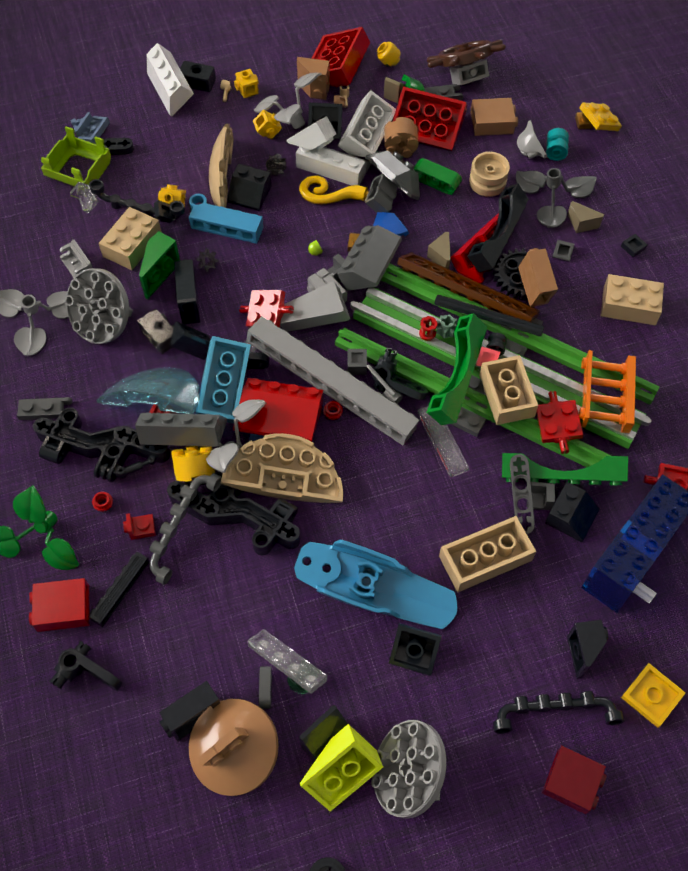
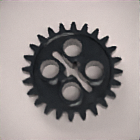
[493,248,531,300]

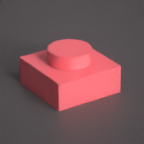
[476,346,500,367]

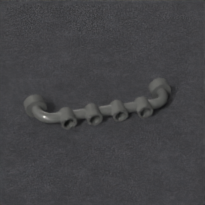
[150,473,222,585]

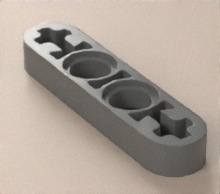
[510,454,535,534]

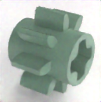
[436,314,458,339]

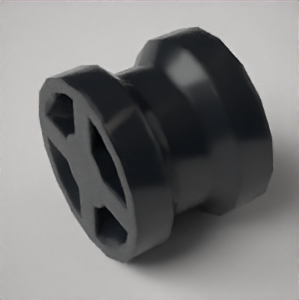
[486,333,507,356]

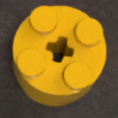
[171,446,215,481]

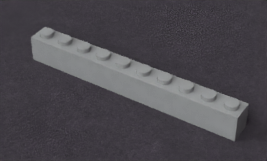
[247,316,419,445]

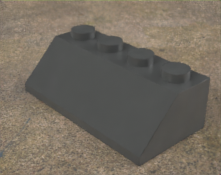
[337,225,402,291]
[135,412,227,447]

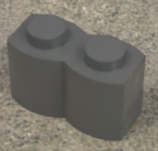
[365,173,397,213]

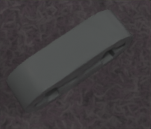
[259,666,272,709]

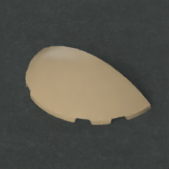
[209,124,234,208]
[221,433,343,503]

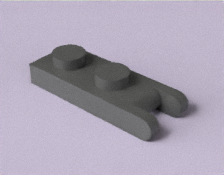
[424,84,463,100]
[17,397,72,420]

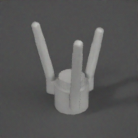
[367,365,403,404]

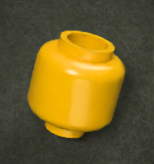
[377,42,401,67]

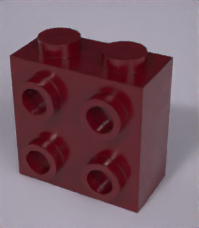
[542,746,607,814]

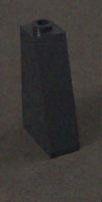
[174,259,201,325]

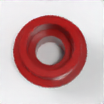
[323,401,343,420]
[92,492,113,512]

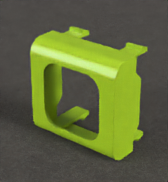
[41,126,111,191]

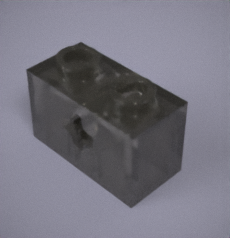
[137,309,174,354]

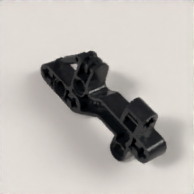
[33,408,170,483]
[167,472,300,556]

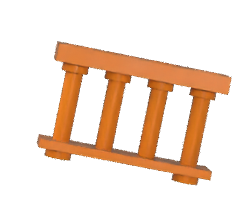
[579,350,636,434]

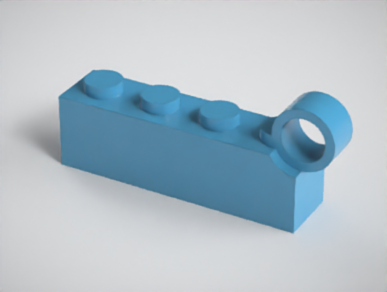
[189,194,263,244]

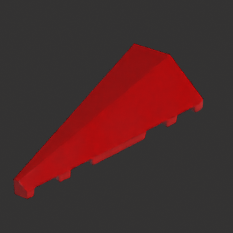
[450,213,499,283]

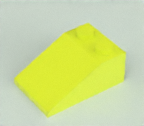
[300,724,383,811]

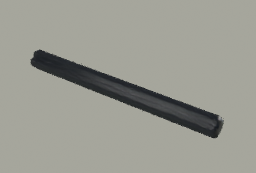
[435,295,544,336]

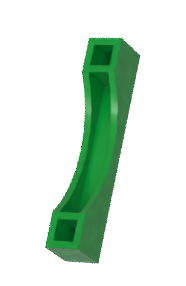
[426,313,487,426]
[502,453,628,485]

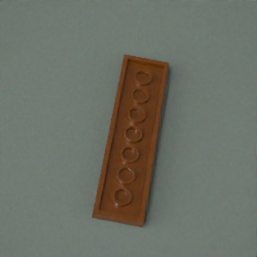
[397,252,541,322]

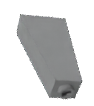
[280,281,350,332]

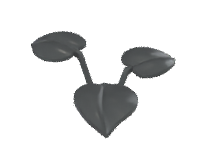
[516,168,597,228]

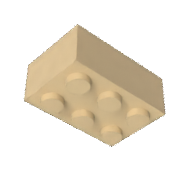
[99,207,162,270]
[601,274,664,325]
[479,355,538,425]

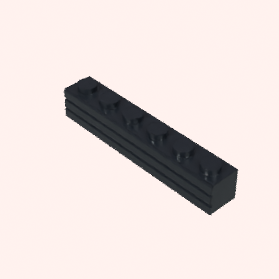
[89,552,150,627]

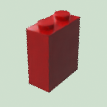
[29,578,90,632]

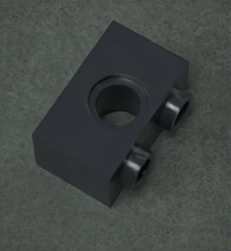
[180,61,216,92]

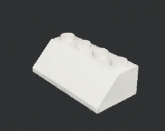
[147,43,194,116]
[338,90,396,157]
[287,116,336,150]
[296,147,371,186]

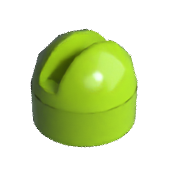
[308,240,323,256]

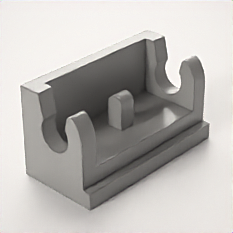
[59,240,92,278]

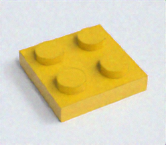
[579,102,622,131]
[621,663,685,728]

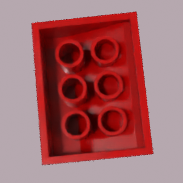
[311,27,370,87]
[392,86,467,151]
[233,378,324,442]

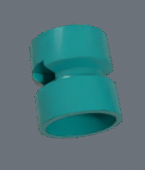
[546,128,569,161]

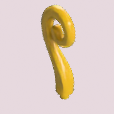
[299,175,369,204]

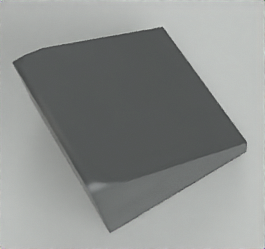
[553,240,575,261]

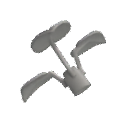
[254,73,322,129]
[0,289,69,356]
[206,400,266,473]

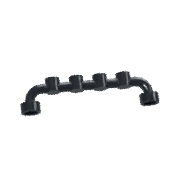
[89,179,185,222]
[493,691,624,734]

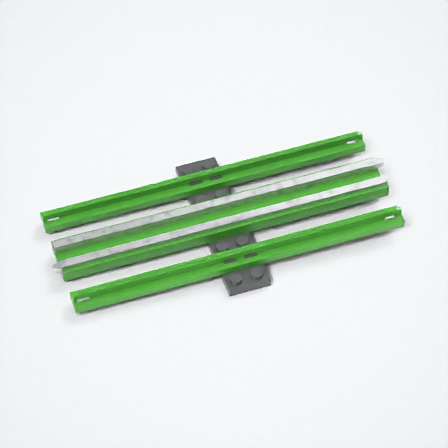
[335,264,660,467]

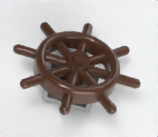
[427,39,506,85]

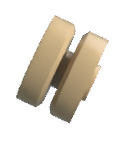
[469,152,510,196]

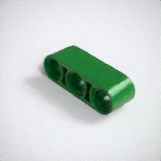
[414,158,462,195]

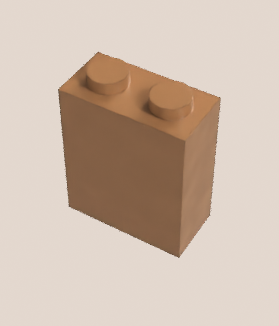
[471,98,518,136]
[518,248,558,307]

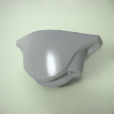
[517,120,547,159]

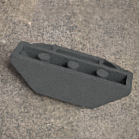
[365,150,420,200]

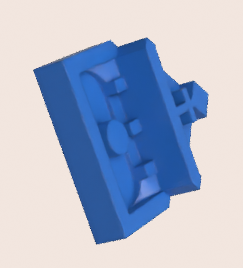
[373,212,409,237]

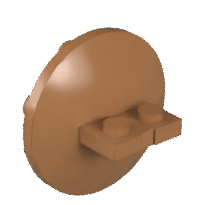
[189,699,279,796]

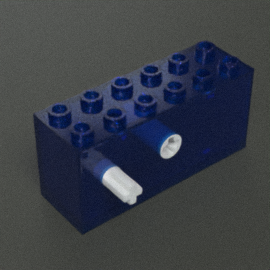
[581,474,688,613]

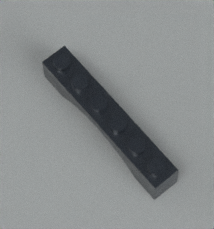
[467,184,529,272]

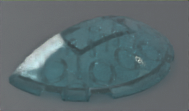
[96,367,200,414]

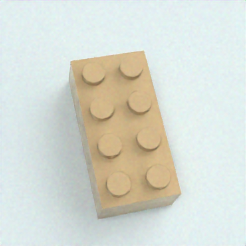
[439,516,536,593]

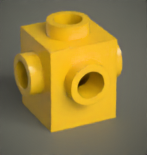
[234,69,259,98]
[253,109,282,139]
[158,184,186,208]

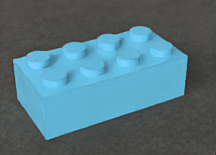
[195,336,251,423]

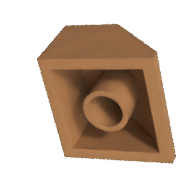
[297,57,330,100]

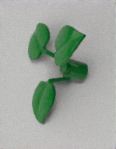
[0,485,80,570]

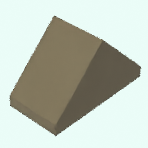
[384,77,405,103]
[567,201,604,233]
[427,232,450,269]

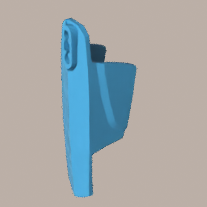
[294,540,457,629]

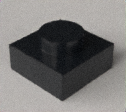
[154,200,174,224]
[621,234,647,257]

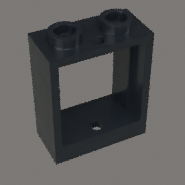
[159,681,220,742]

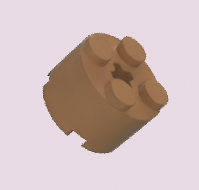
[384,117,419,158]

